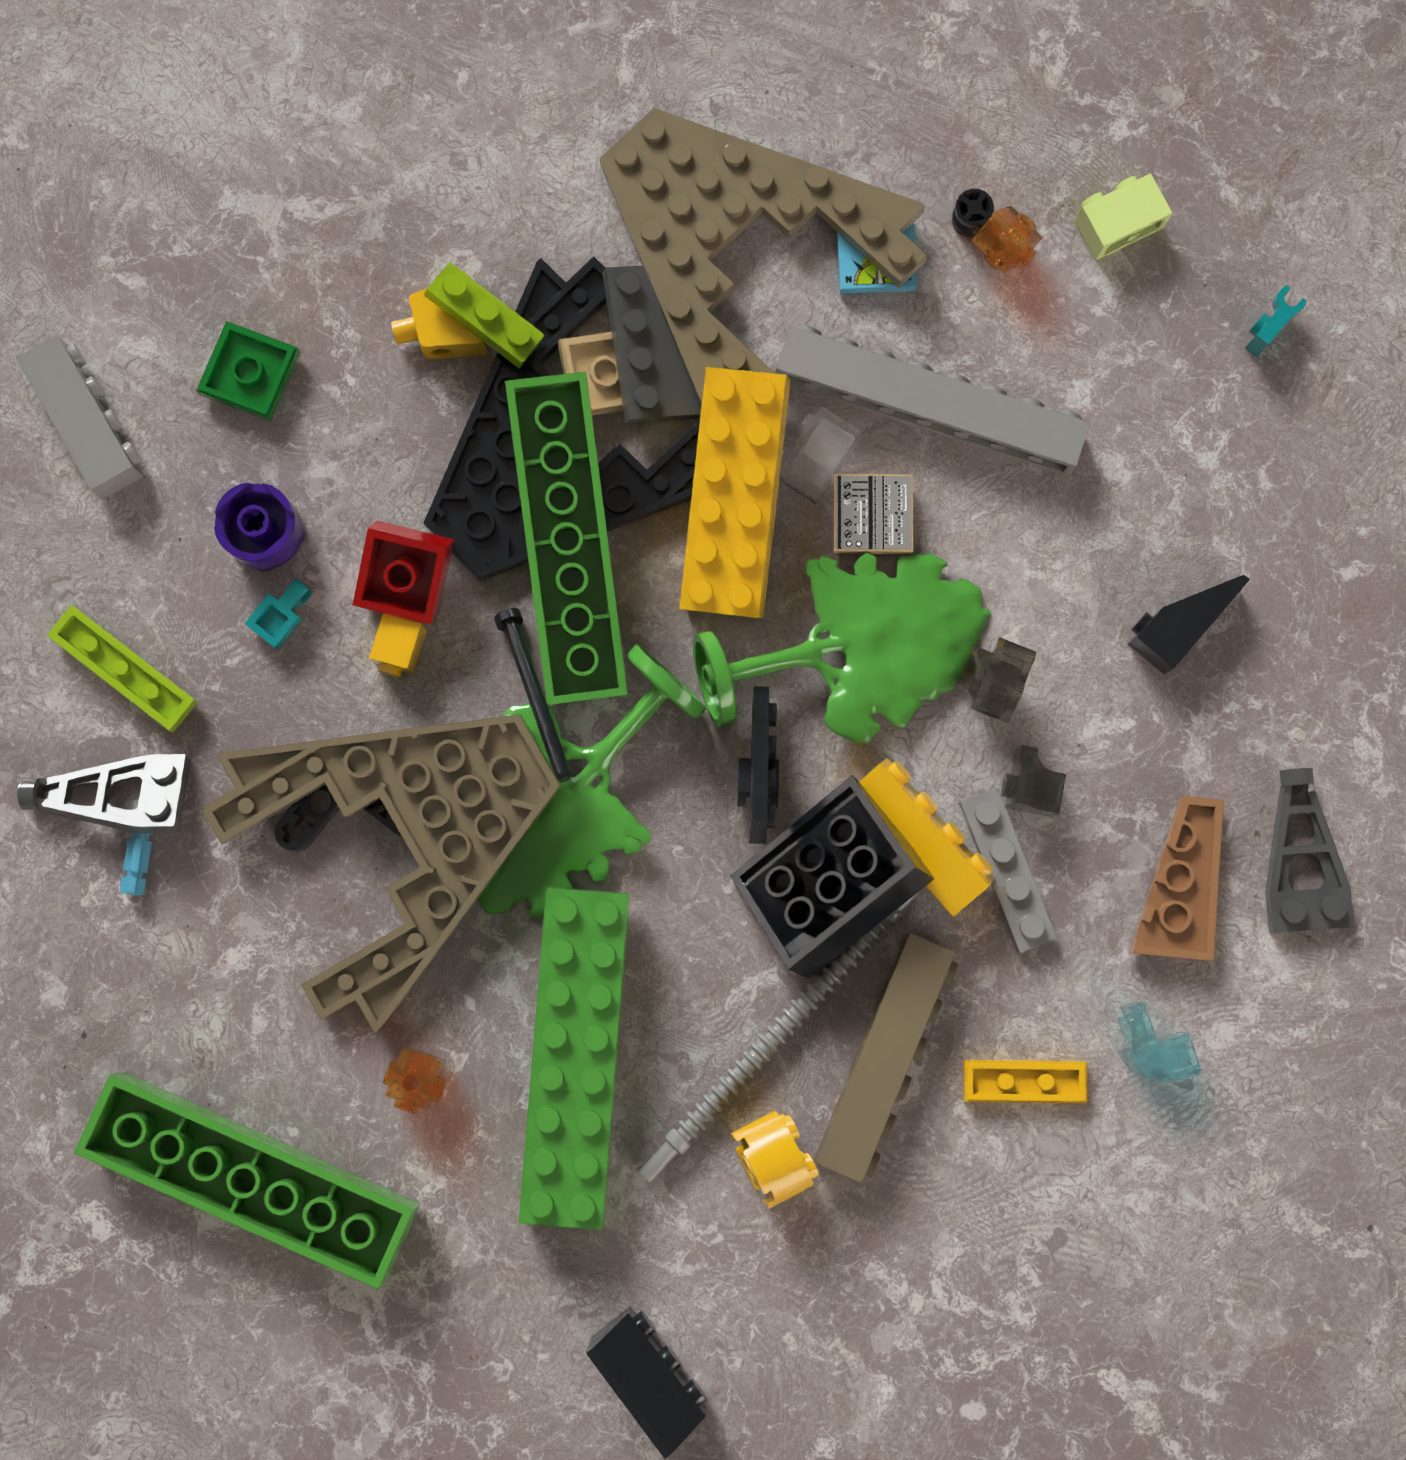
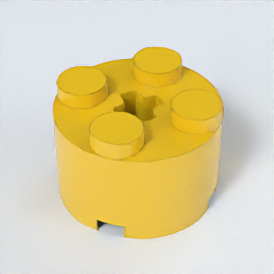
[730,1110,819,1209]

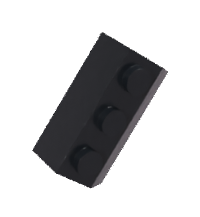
[586,1306,707,1459]

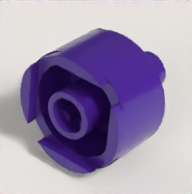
[214,483,305,572]

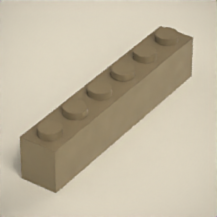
[813,933,958,1184]

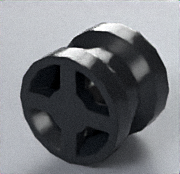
[952,189,994,237]

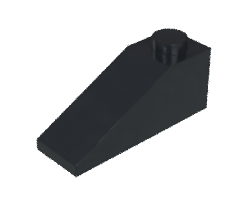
[1128,575,1250,675]

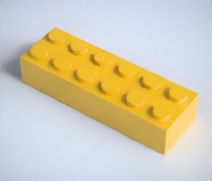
[679,367,791,618]

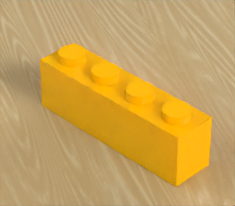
[859,758,995,917]

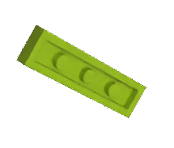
[46,604,198,733]

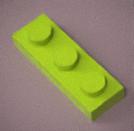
[424,262,545,369]

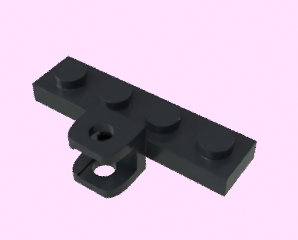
[737,686,779,844]

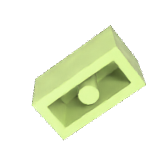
[1074,173,1172,261]

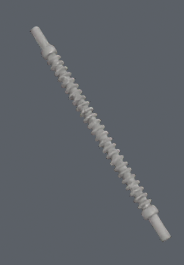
[639,890,921,1183]

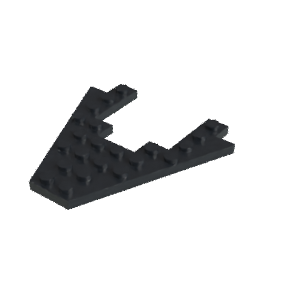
[423,257,700,581]

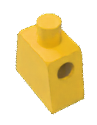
[391,272,488,360]

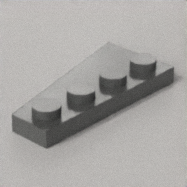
[602,266,701,424]

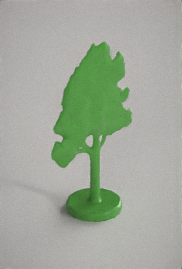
[693,552,991,744]
[478,643,707,918]

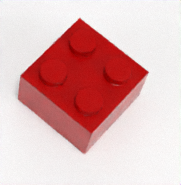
[352,520,454,625]

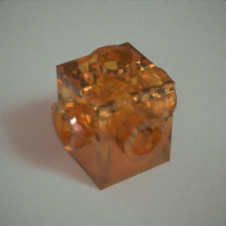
[972,205,1043,273]
[383,1047,447,1114]

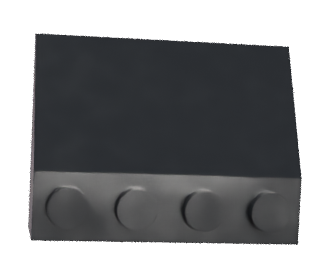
[730,775,935,979]

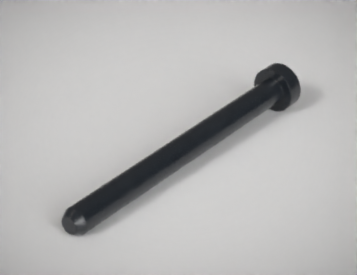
[494,608,571,783]

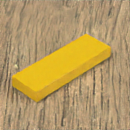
[963,1060,1087,1103]

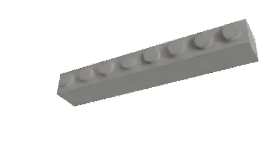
[775,325,1090,477]

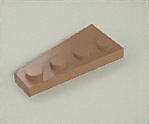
[1129,796,1224,961]

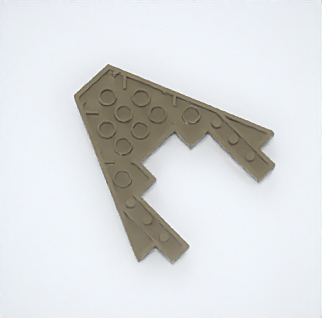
[599,108,927,407]
[202,714,562,1033]

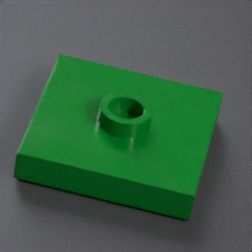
[196,321,301,422]

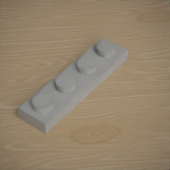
[959,788,1058,953]

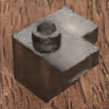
[957,637,1037,723]
[1001,745,1066,817]

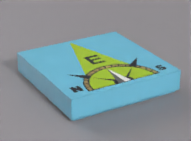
[836,223,918,294]

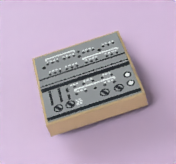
[833,474,913,555]

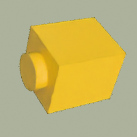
[369,613,427,678]

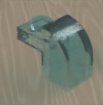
[1118,1002,1202,1082]

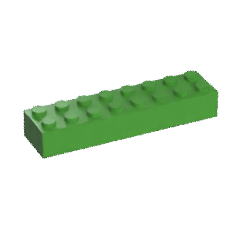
[505,371,628,705]
[519,887,631,1230]
[74,1072,421,1289]

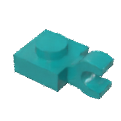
[1245,285,1307,357]
[244,578,314,650]

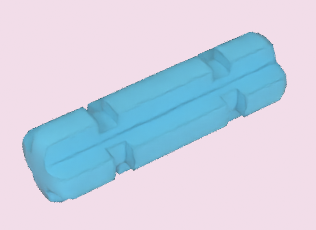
[120,831,154,896]

